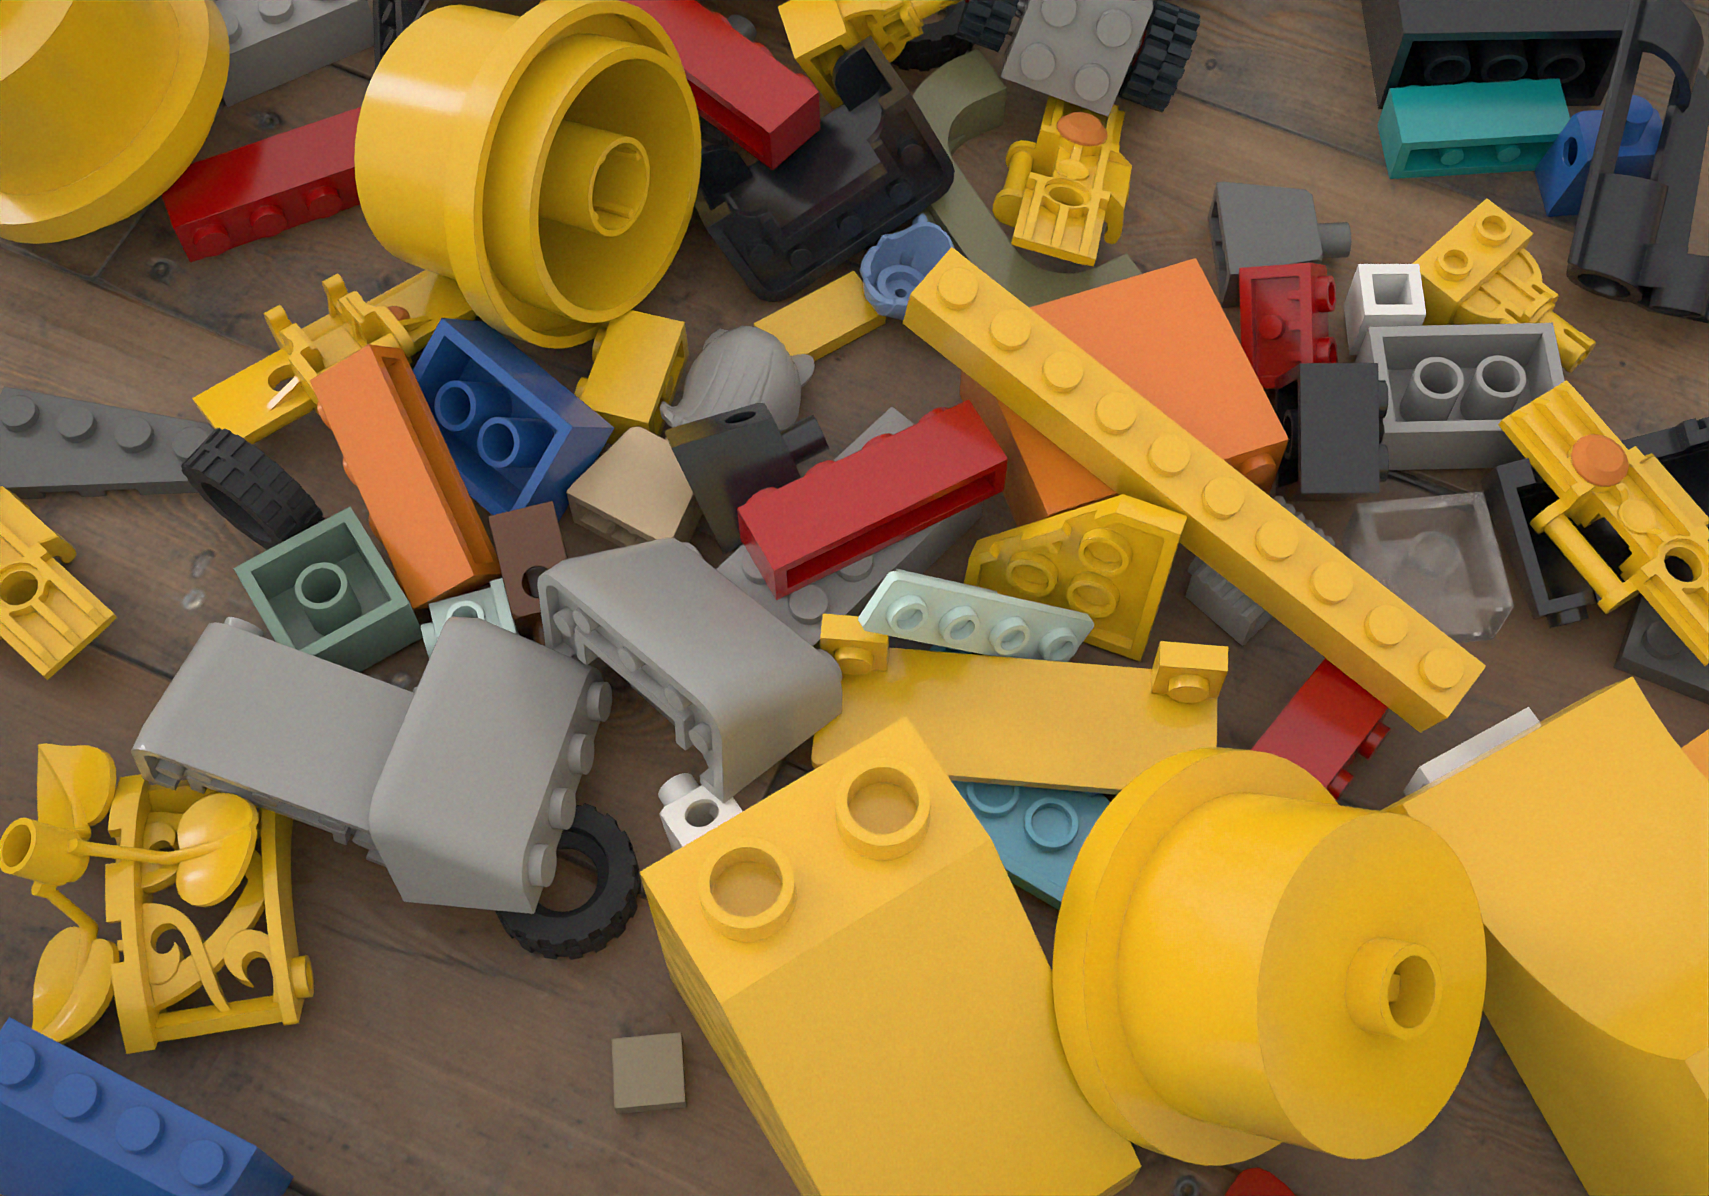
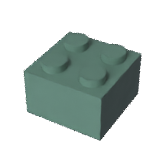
[233,506,423,673]

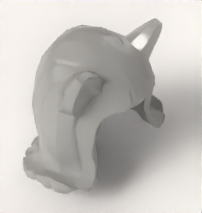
[659,326,815,430]

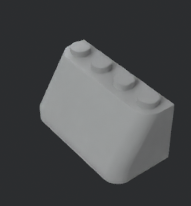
[369,617,612,914]

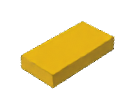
[754,271,886,361]

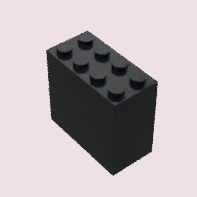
[1361,0,1630,109]

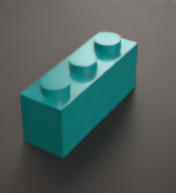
[1377,79,1570,179]

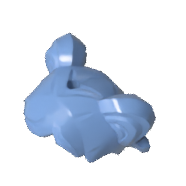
[859,213,955,320]

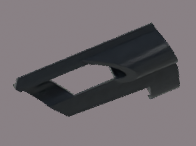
[1566,0,1709,324]

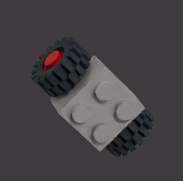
[955,0,1200,116]

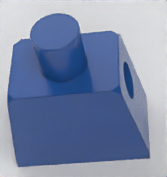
[1535,95,1663,217]

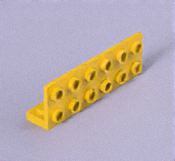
[811,613,1228,795]

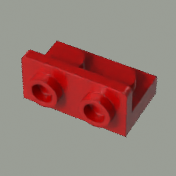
[1239,263,1338,389]

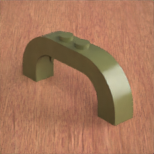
[911,49,1142,308]

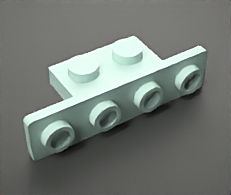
[858,569,1094,662]

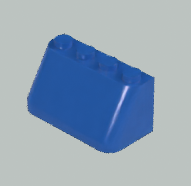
[0,1017,294,1196]

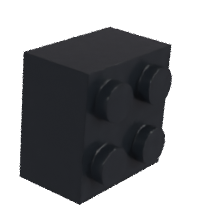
[1275,363,1389,502]

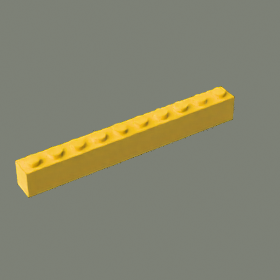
[903,247,1486,733]

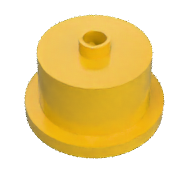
[0,0,230,244]
[354,0,701,349]
[1052,747,1487,1166]

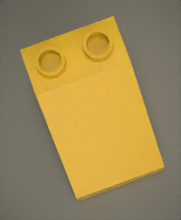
[640,716,1141,1196]

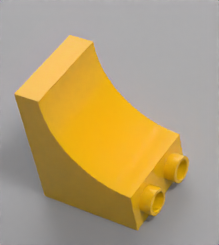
[1381,676,1709,1196]

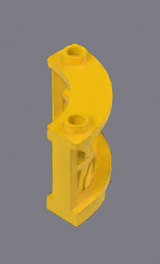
[105,774,314,1054]

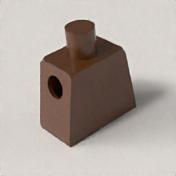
[488,501,568,646]

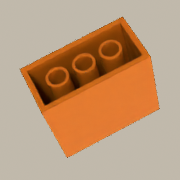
[959,258,1289,527]

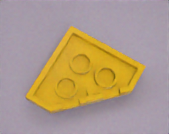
[964,494,1188,662]

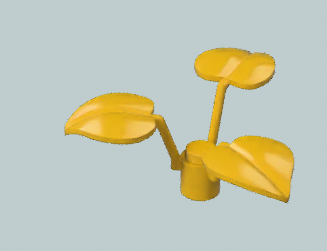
[0,743,259,1044]

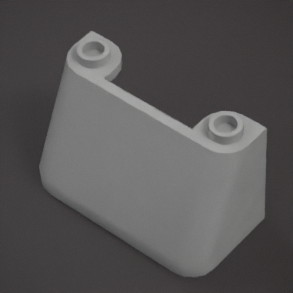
[538,537,842,804]
[131,617,417,867]

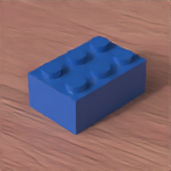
[413,318,614,522]

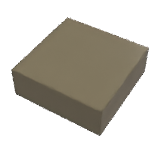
[611,1032,687,1114]

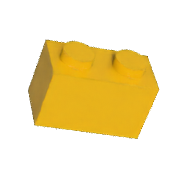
[574,310,689,444]

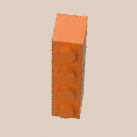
[310,344,502,609]

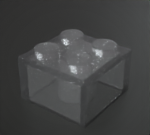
[1341,491,1514,643]

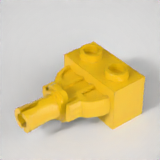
[778,0,962,109]
[1412,198,1596,373]

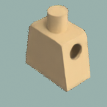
[566,426,703,547]

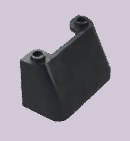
[694,35,955,302]
[1481,417,1709,628]

